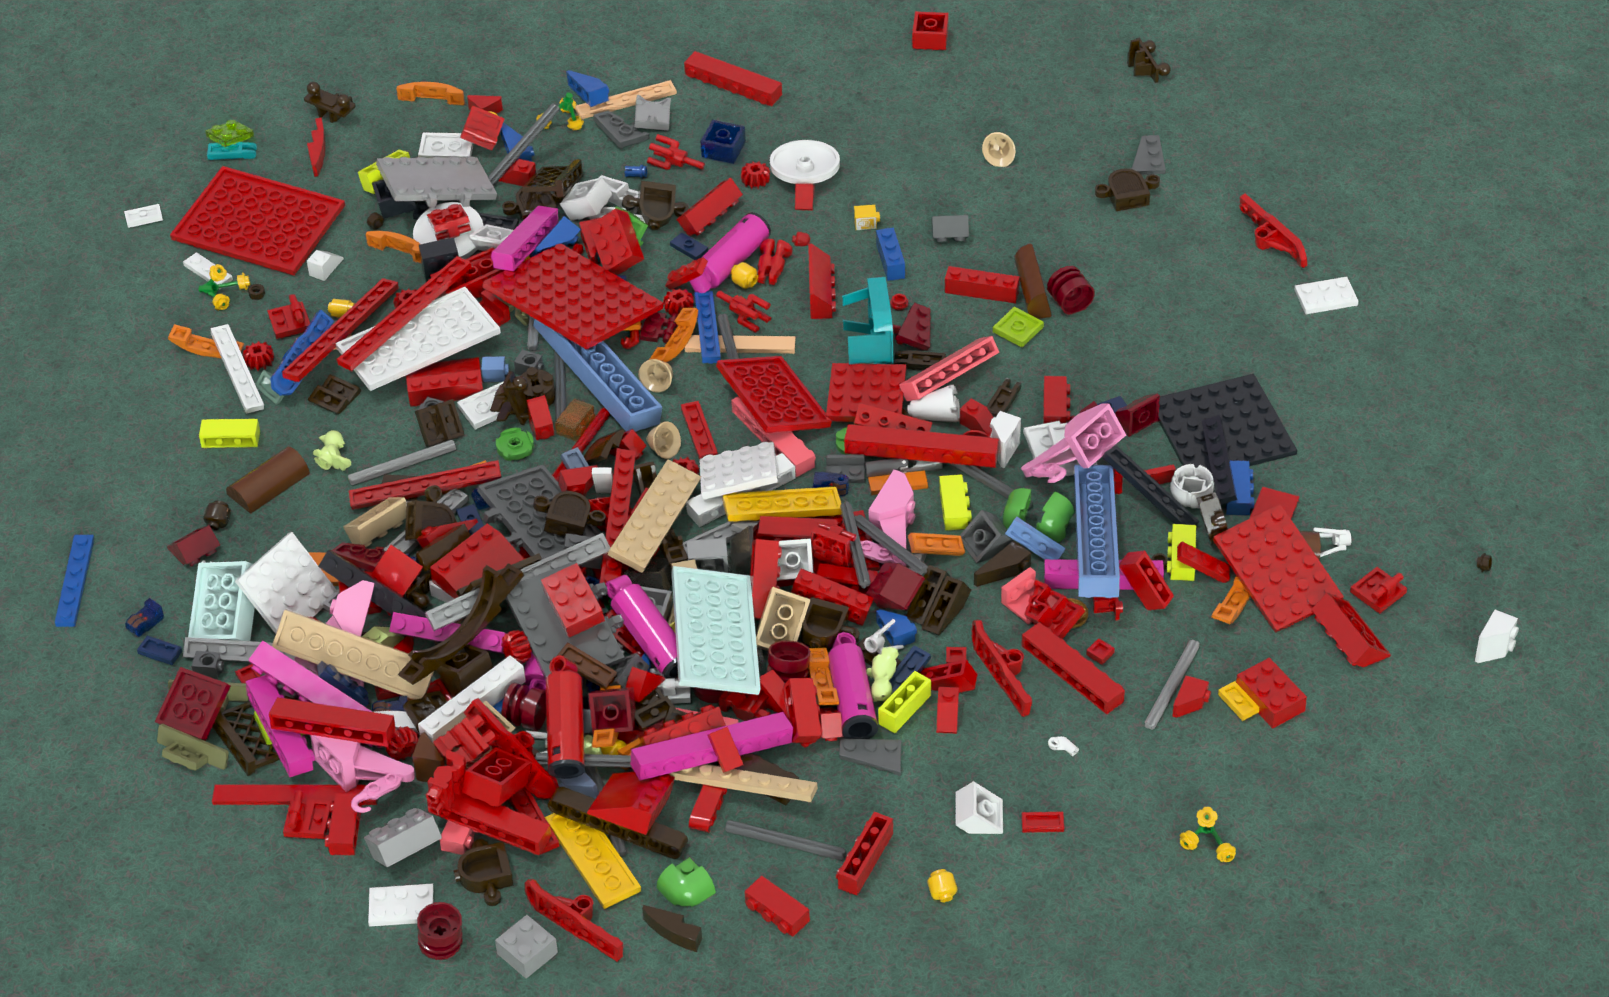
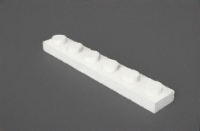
[211,324,264,414]

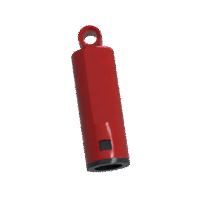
[546,655,585,779]

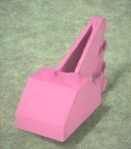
[1021,404,1126,483]
[860,470,915,567]
[294,580,374,687]
[310,735,415,813]

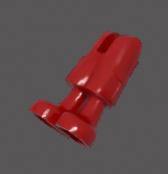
[757,239,793,285]

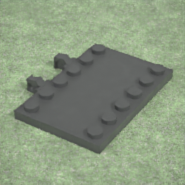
[477,465,601,560]
[506,561,625,679]

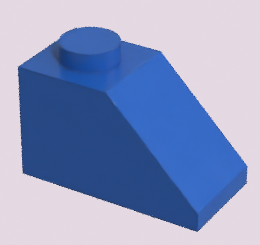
[876,609,917,646]

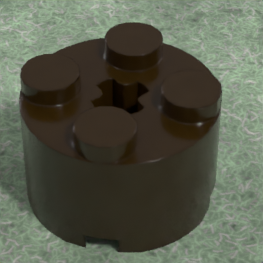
[520,367,555,407]

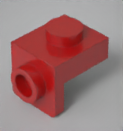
[1093,597,1123,620]

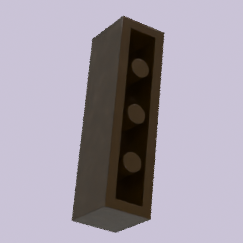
[717,753,799,806]

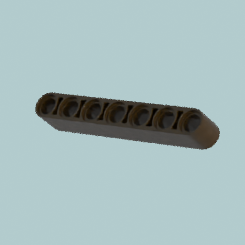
[547,787,688,859]

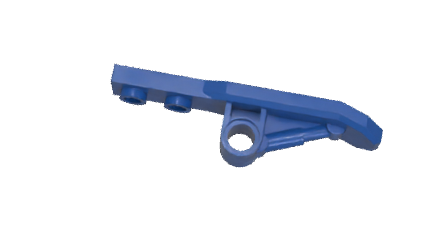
[270,309,334,396]

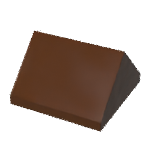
[412,732,445,782]

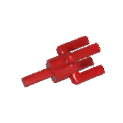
[647,134,705,170]
[716,291,771,333]

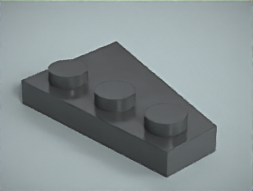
[593,111,649,148]
[1132,135,1166,175]
[839,739,902,776]

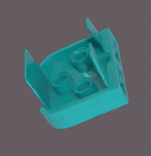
[842,277,893,364]

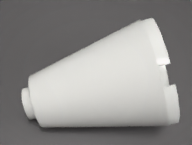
[908,385,960,422]

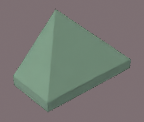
[255,370,284,405]

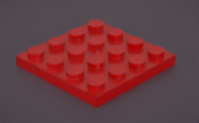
[826,363,907,422]

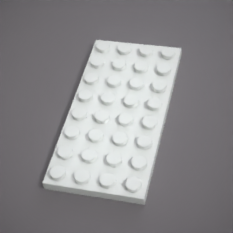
[336,287,501,391]

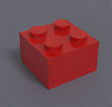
[912,11,949,50]

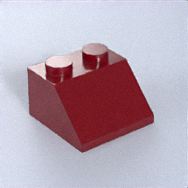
[1115,393,1160,437]
[167,525,220,566]
[866,562,925,610]
[588,687,636,734]

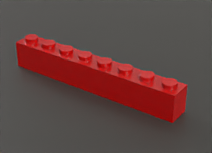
[844,424,999,468]

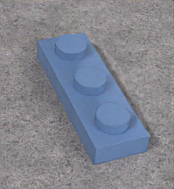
[1005,516,1066,560]

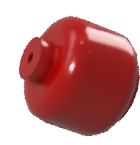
[792,232,810,246]

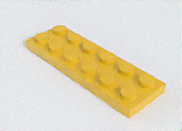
[722,487,842,522]
[545,813,641,909]

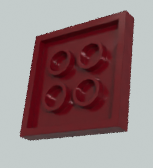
[155,667,231,741]

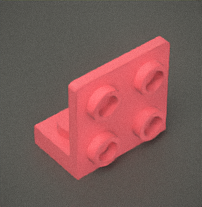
[1001,567,1036,624]

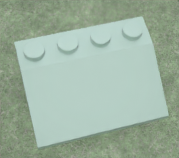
[188,561,255,641]

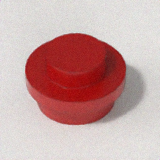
[890,294,908,310]

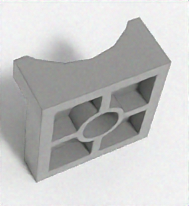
[634,95,671,131]

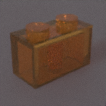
[555,398,596,441]

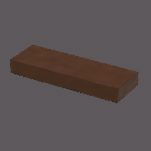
[557,642,617,690]

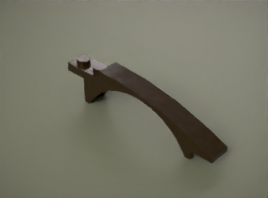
[633,461,688,565]
[398,563,525,685]

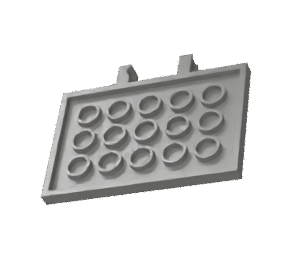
[376,156,497,208]

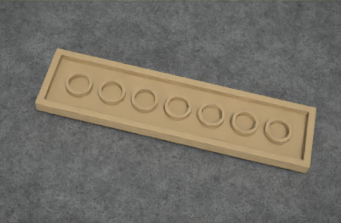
[608,459,701,573]
[272,609,434,700]

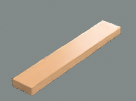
[574,80,677,120]
[685,335,795,354]

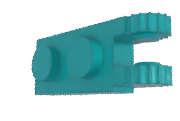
[207,142,257,160]

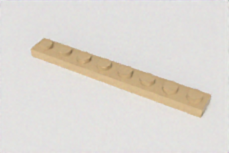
[668,764,818,802]

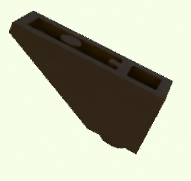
[974,541,1031,587]
[906,565,951,625]
[922,576,971,635]

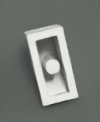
[307,250,344,281]

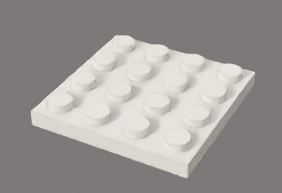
[700,442,778,500]
[235,532,337,634]

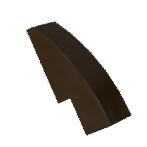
[416,524,471,571]
[642,905,702,952]

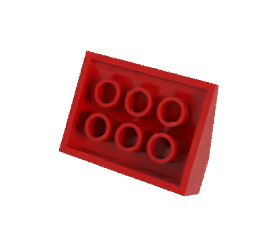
[406,357,483,407]
[430,523,524,599]
[587,772,675,835]

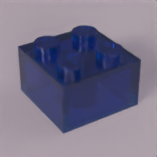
[700,119,746,164]

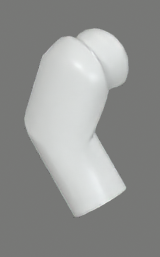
[1048,737,1079,756]

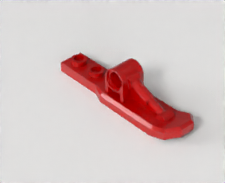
[1239,193,1307,268]
[971,619,1032,717]
[463,698,559,798]
[525,879,623,962]

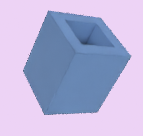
[481,356,509,382]

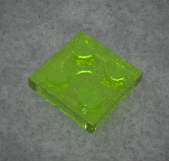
[205,120,254,147]

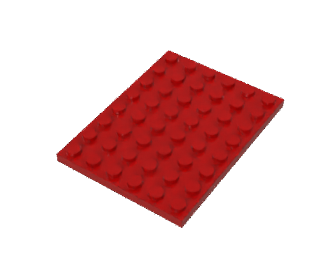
[170,166,345,276]
[483,244,664,350]

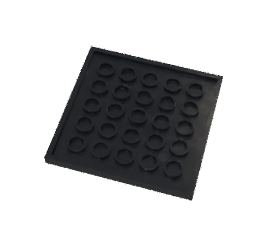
[1158,373,1297,474]

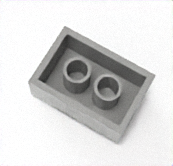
[364,808,442,867]

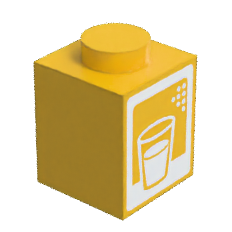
[854,205,880,230]

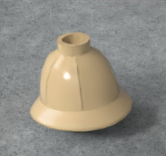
[982,132,1016,167]
[639,359,673,393]
[646,422,681,459]

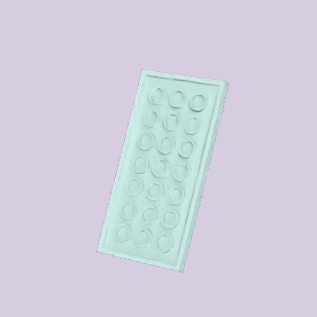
[671,566,760,695]

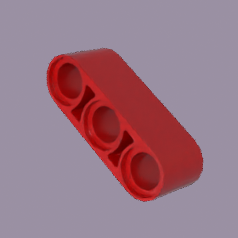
[689,784,727,833]

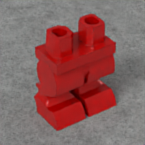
[719,688,776,721]
[433,714,497,764]
[426,749,467,815]

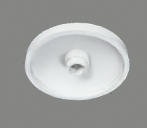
[770,140,840,184]
[413,202,484,259]

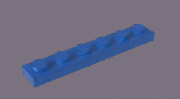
[694,291,721,363]
[55,535,94,627]

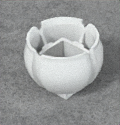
[1170,464,1214,508]

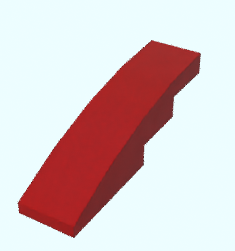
[307,118,326,177]
[759,670,820,748]

